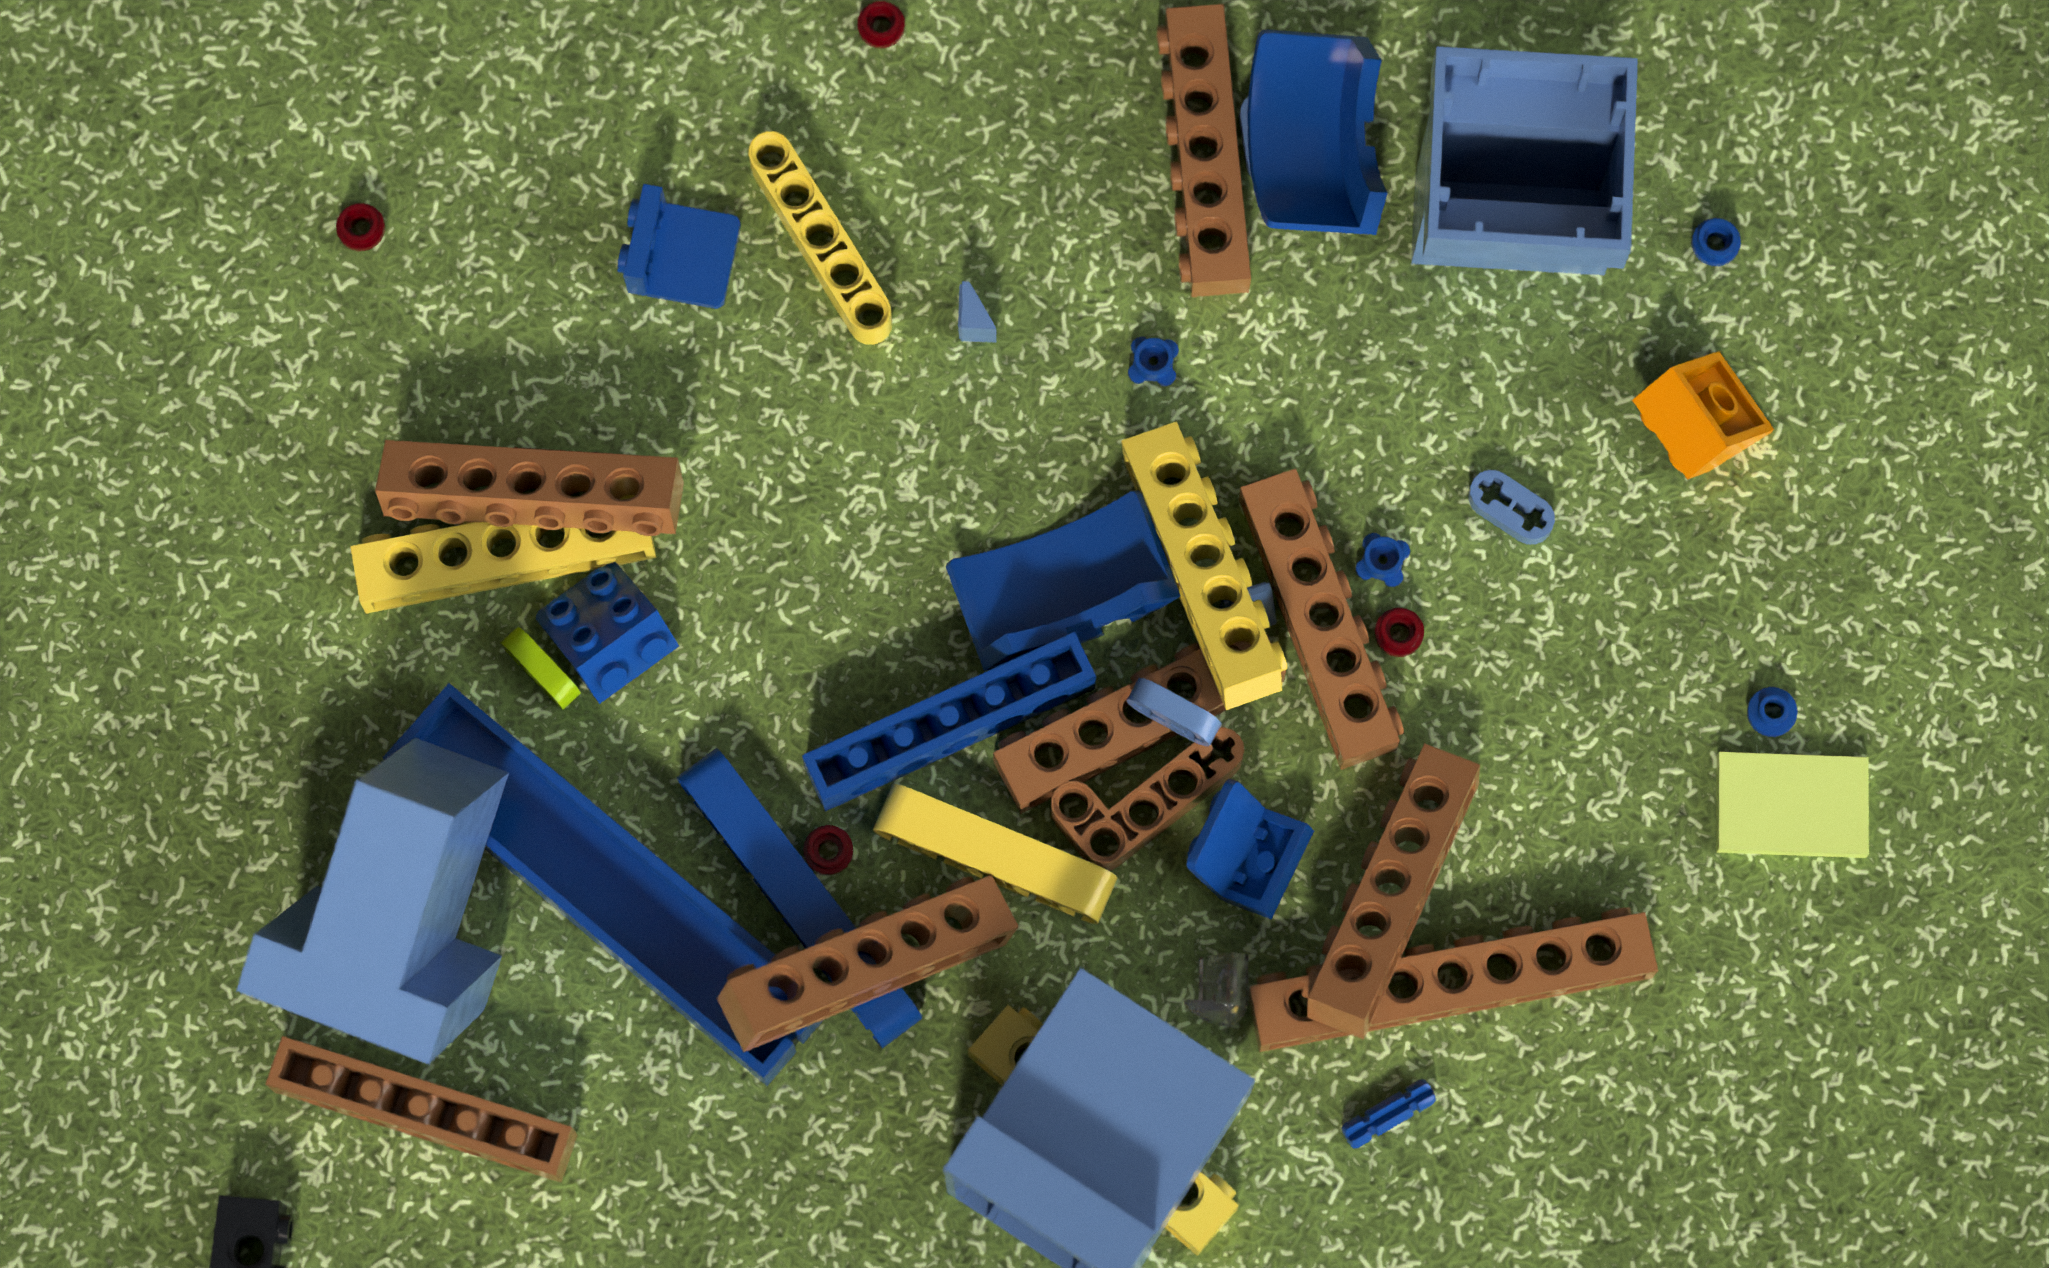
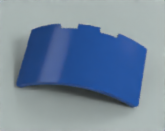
[1248,29,1388,235]
[946,490,1181,671]

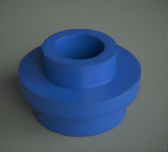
[1691,218,1741,266]
[1747,687,1798,737]

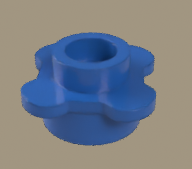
[1128,337,1179,387]
[1356,533,1410,587]

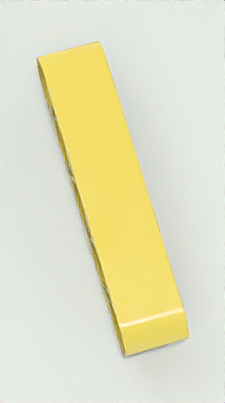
[748,131,892,345]
[873,784,1117,924]

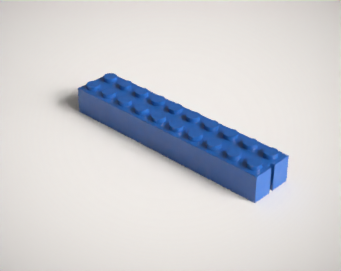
[383,683,823,1086]

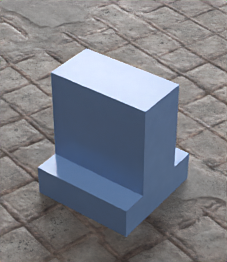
[1411,46,1638,275]
[236,738,509,1064]
[943,968,1255,1268]

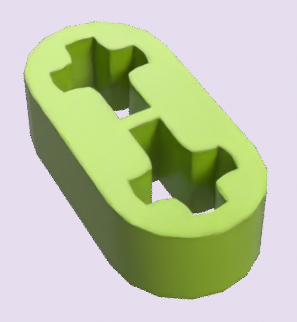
[500,626,581,710]

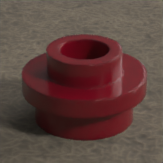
[857,1,905,49]
[336,203,385,251]
[1375,608,1424,657]
[803,825,853,876]

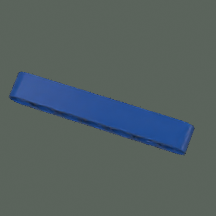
[676,748,923,1049]

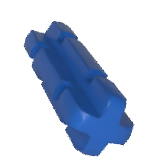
[1341,1079,1436,1149]

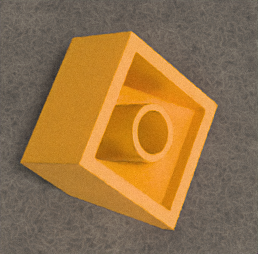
[1632,351,1775,480]

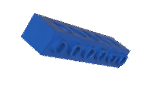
[802,632,1096,812]

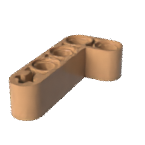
[1051,727,1244,871]

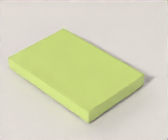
[1716,752,1869,858]

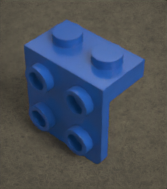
[617,184,741,309]
[536,562,679,704]
[1187,779,1314,920]

